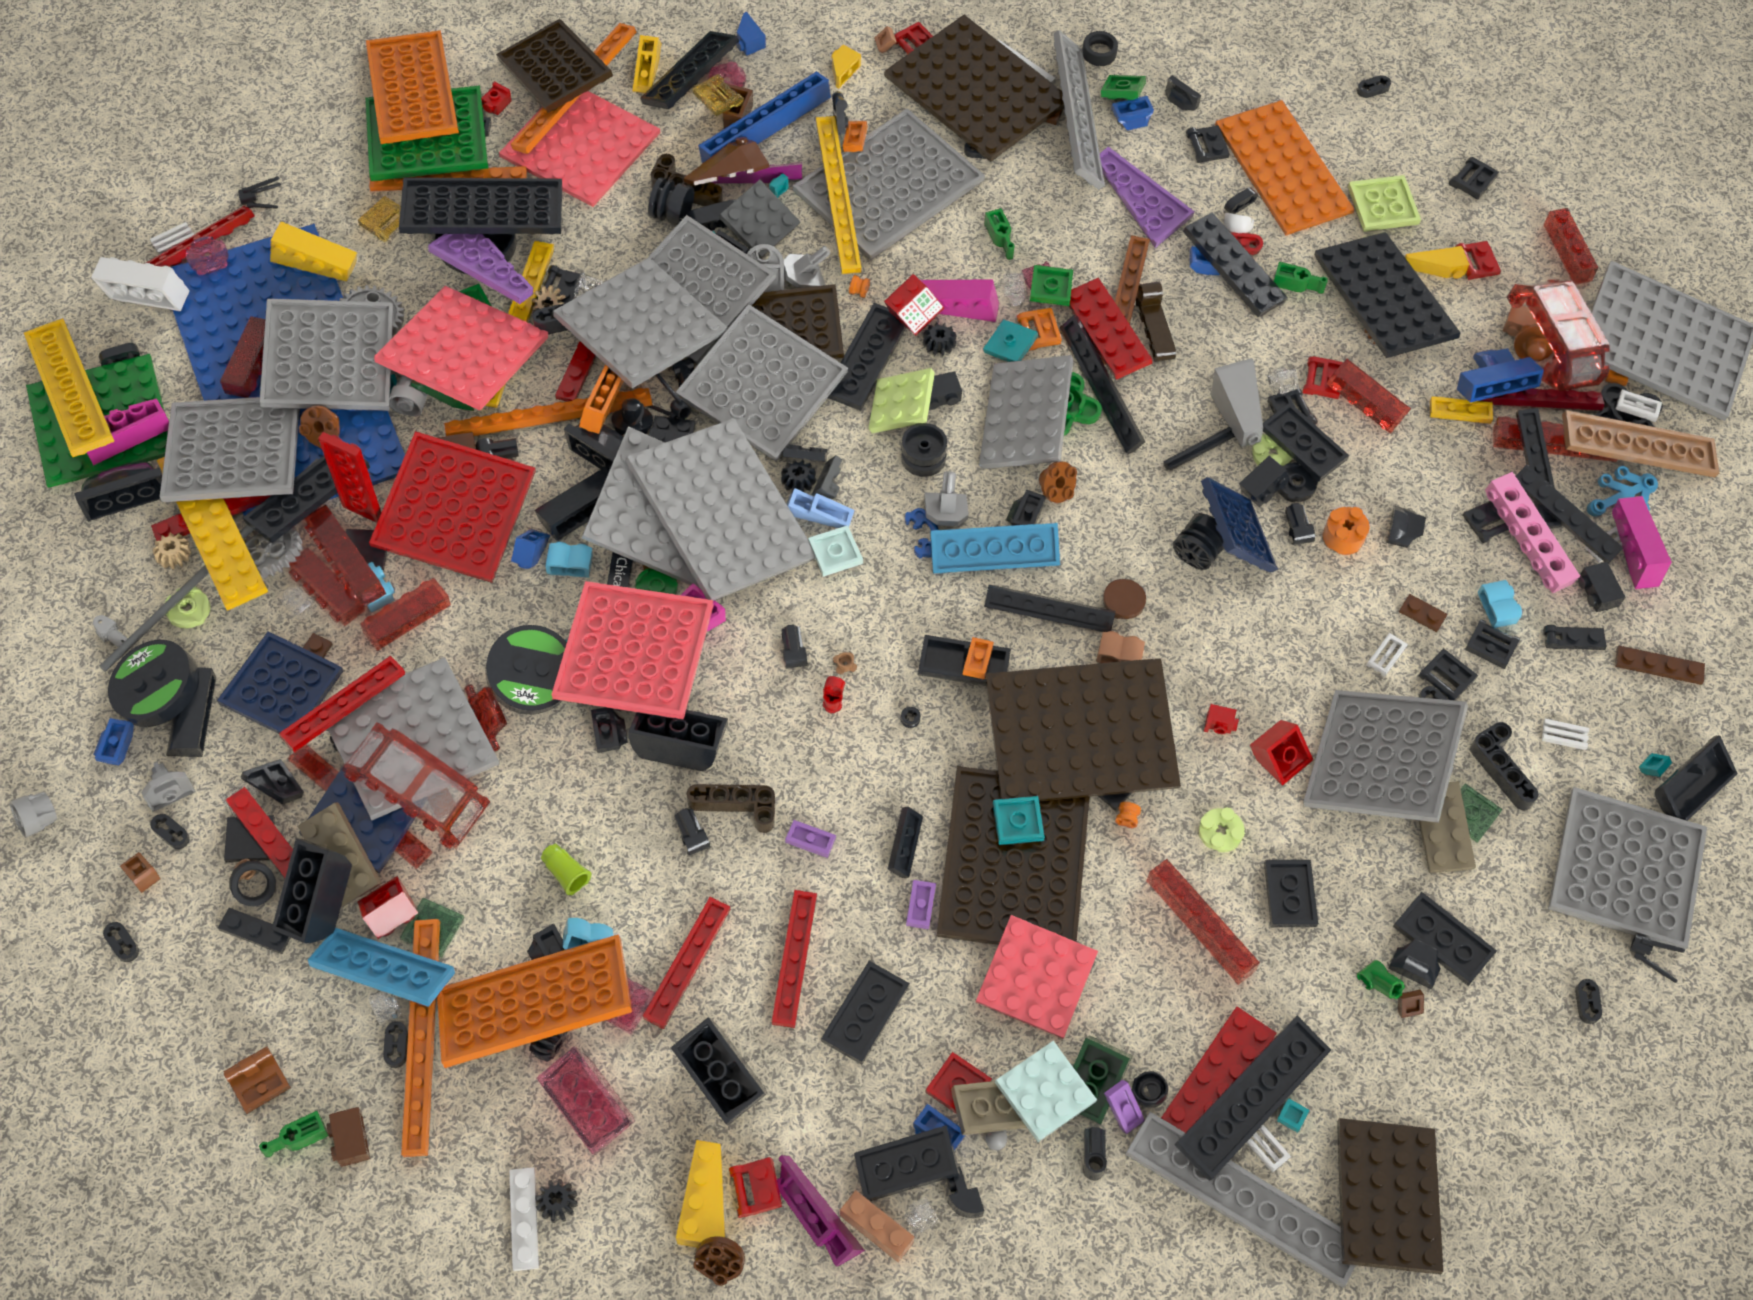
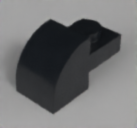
[947,1166,985,1219]

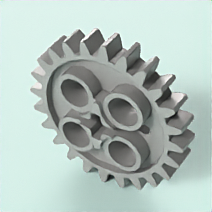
[339,285,404,334]
[245,528,303,579]

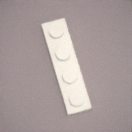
[509,1167,539,1271]

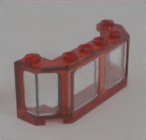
[1506,279,1610,391]
[342,722,490,849]

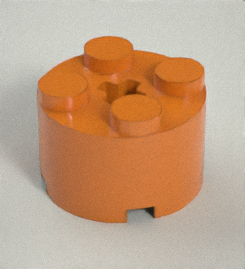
[1323,507,1370,555]

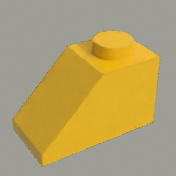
[831,44,861,89]

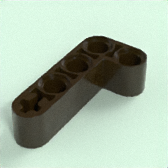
[650,153,723,206]
[1136,281,1176,362]
[686,784,775,833]

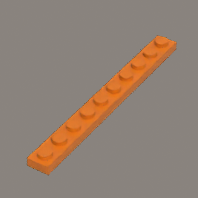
[511,23,637,154]
[444,388,652,436]
[401,919,440,1157]

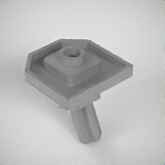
[784,246,831,288]
[924,471,969,526]
[141,762,196,812]

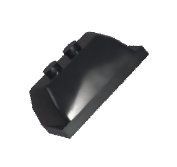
[564,423,624,471]
[74,461,163,521]
[628,709,728,772]
[272,838,352,943]
[670,1017,768,1125]

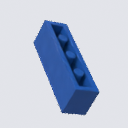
[1457,357,1544,402]

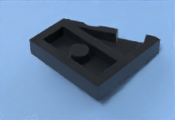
[241,759,304,804]

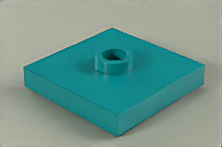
[983,319,1039,362]
[993,796,1045,845]

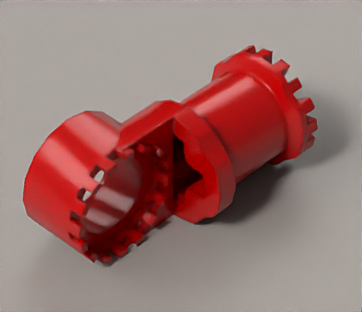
[823,676,846,714]

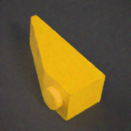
[632,35,662,93]
[1405,246,1469,279]

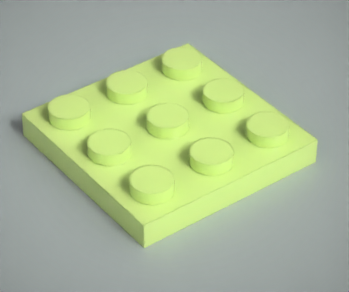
[1348,175,1421,232]
[868,368,935,433]

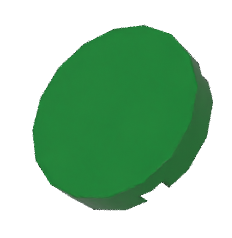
[635,568,678,595]

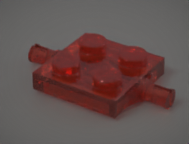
[464,684,508,752]

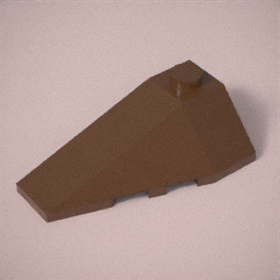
[683,137,769,185]

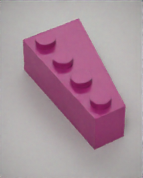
[921,279,999,322]
[1612,496,1672,589]

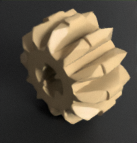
[532,285,566,310]
[152,532,192,570]

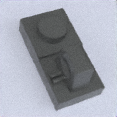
[811,455,843,499]

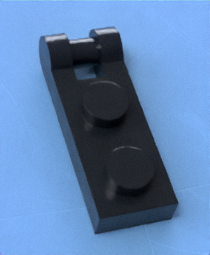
[1543,624,1607,650]

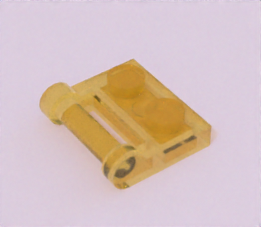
[693,74,744,117]
[358,196,401,243]

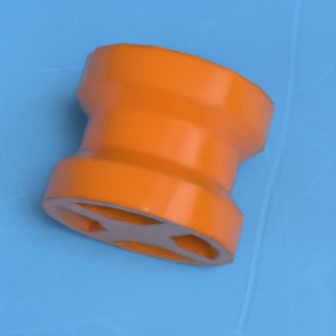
[849,275,870,298]
[1115,802,1141,828]

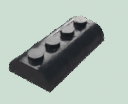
[918,635,1011,686]
[1654,735,1738,821]

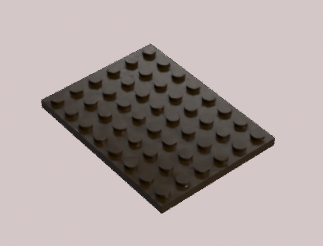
[884,15,1065,162]
[985,658,1181,801]
[936,766,1090,945]

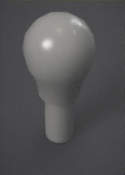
[986,1130,1007,1151]

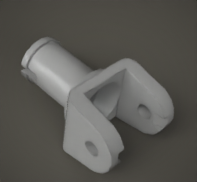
[93,615,128,647]

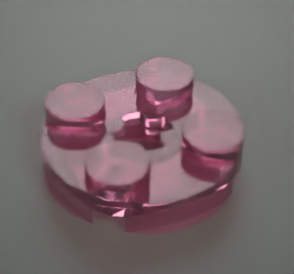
[708,61,746,90]
[186,236,228,275]

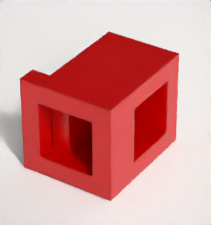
[481,81,512,115]
[1204,704,1239,735]

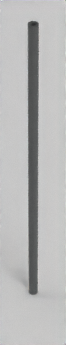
[99,459,319,672]

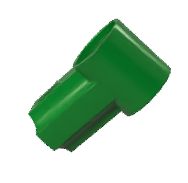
[1356,960,1405,999]

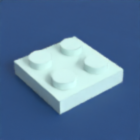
[808,525,863,577]

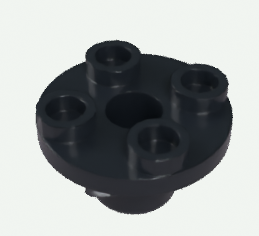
[611,398,653,435]

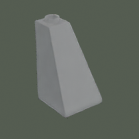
[1211,358,1263,447]

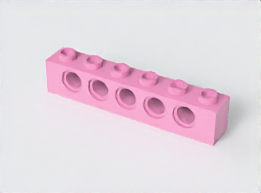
[1485,472,1580,594]

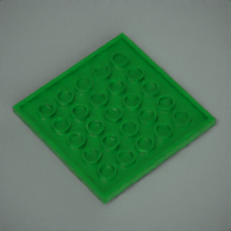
[365,85,488,181]
[26,354,168,488]

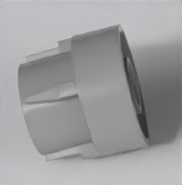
[389,375,427,417]
[9,792,57,838]

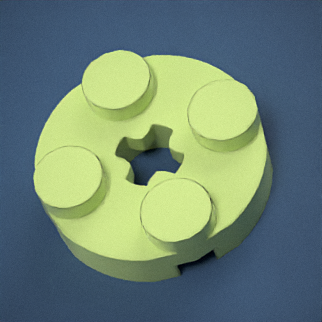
[1252,434,1292,466]
[165,587,211,628]
[1198,807,1245,852]

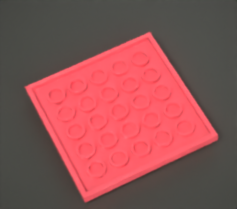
[499,91,661,207]
[374,286,548,410]
[552,581,714,719]

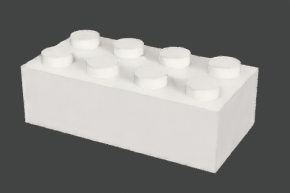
[91,257,189,311]

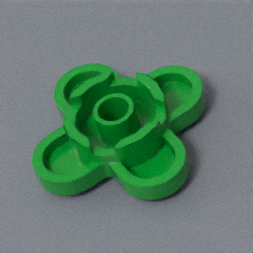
[1064,372,1102,436]

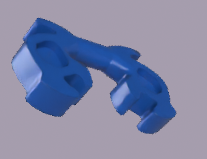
[905,508,939,558]

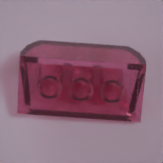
[536,1046,635,1155]

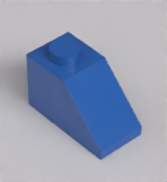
[736,12,766,56]
[511,529,551,569]

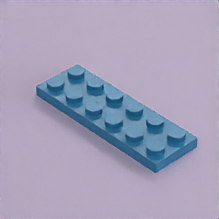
[930,523,1060,573]
[308,928,455,1007]

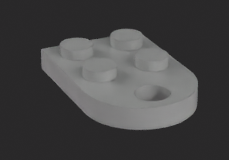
[747,244,784,292]

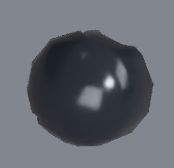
[1131,1071,1169,1108]

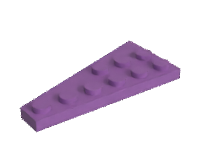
[1099,147,1195,248]
[428,234,533,304]

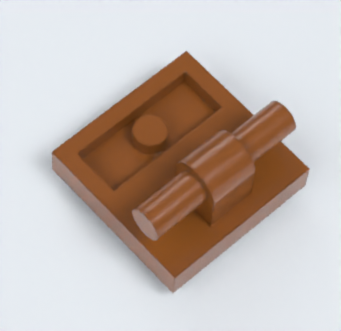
[223,1046,291,1114]

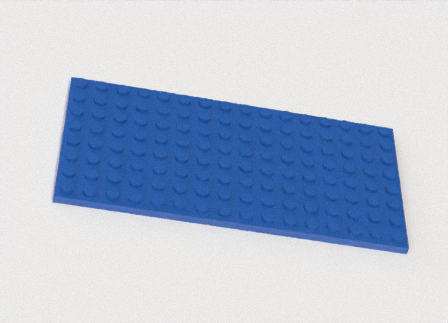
[171,224,405,516]

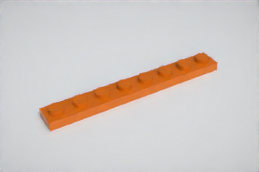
[369,166,527,191]

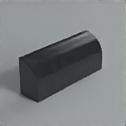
[534,467,609,541]
[166,668,217,757]

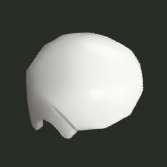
[1224,213,1254,233]

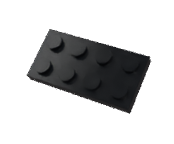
[1263,402,1349,482]
[1393,892,1497,986]
[821,961,910,1065]
[854,1125,960,1201]

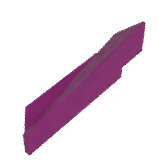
[711,162,802,184]
[777,1155,865,1267]

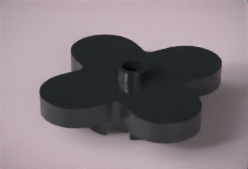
[1595,383,1663,427]

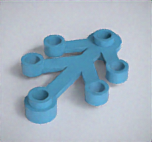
[1587,466,1658,517]

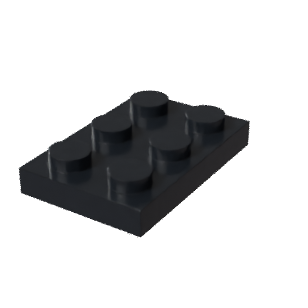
[1264,860,1319,928]

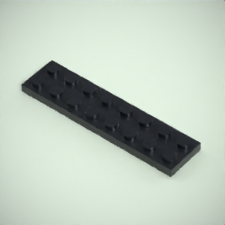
[1174,1015,1331,1181]

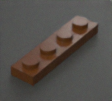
[1615,645,1705,685]

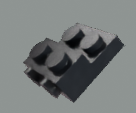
[649,415,696,443]

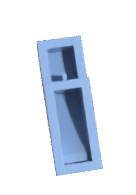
[787,489,855,528]

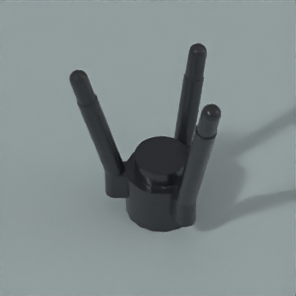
[238,176,281,209]
[648,373,691,420]
[1630,934,1685,983]

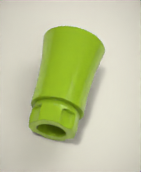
[541,843,592,895]

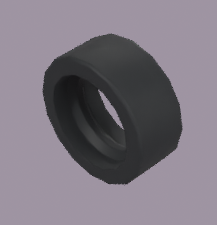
[1082,31,1118,66]
[229,861,276,907]

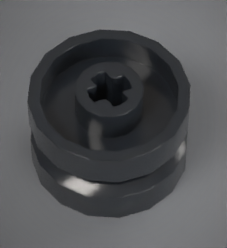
[901,423,947,477]

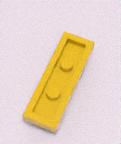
[1430,396,1493,424]

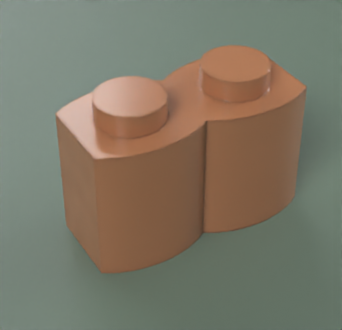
[1096,631,1145,663]

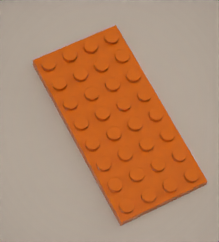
[366,30,459,144]
[1215,100,1355,235]
[437,934,632,1068]

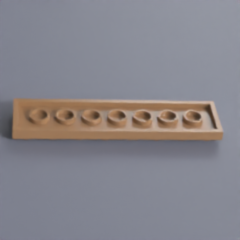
[1562,410,1720,478]

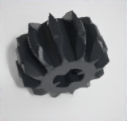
[923,322,957,357]
[781,459,816,492]
[529,1032,567,1062]
[535,1179,578,1223]

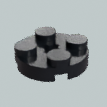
[1278,462,1318,502]

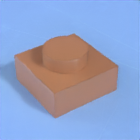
[874,26,897,53]

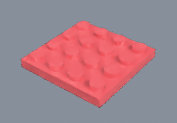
[976,915,1098,1039]

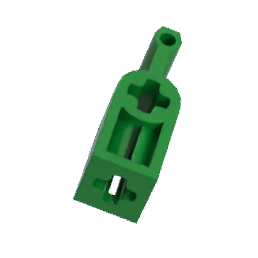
[984,208,1015,260]
[1274,262,1328,294]
[259,1111,329,1157]

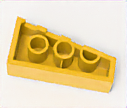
[270,221,357,282]
[676,1140,725,1248]

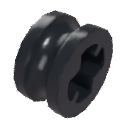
[901,707,921,728]

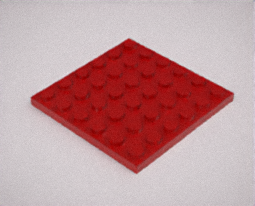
[369,431,536,583]

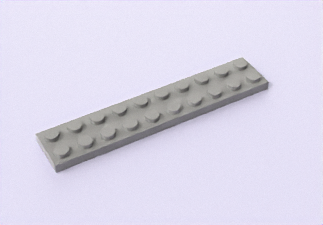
[1053,30,1105,190]
[1125,1112,1356,1288]

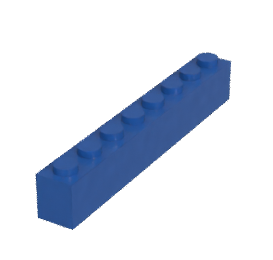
[698,71,831,163]

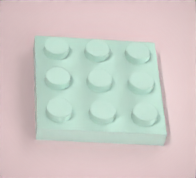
[995,1041,1097,1142]

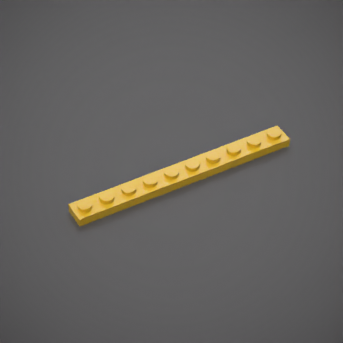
[816,116,862,274]
[485,241,554,408]

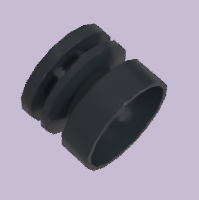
[648,177,695,225]
[1173,513,1224,570]

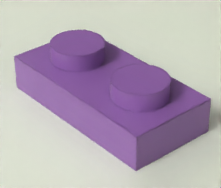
[785,820,836,858]
[906,880,936,930]
[1104,1080,1145,1134]

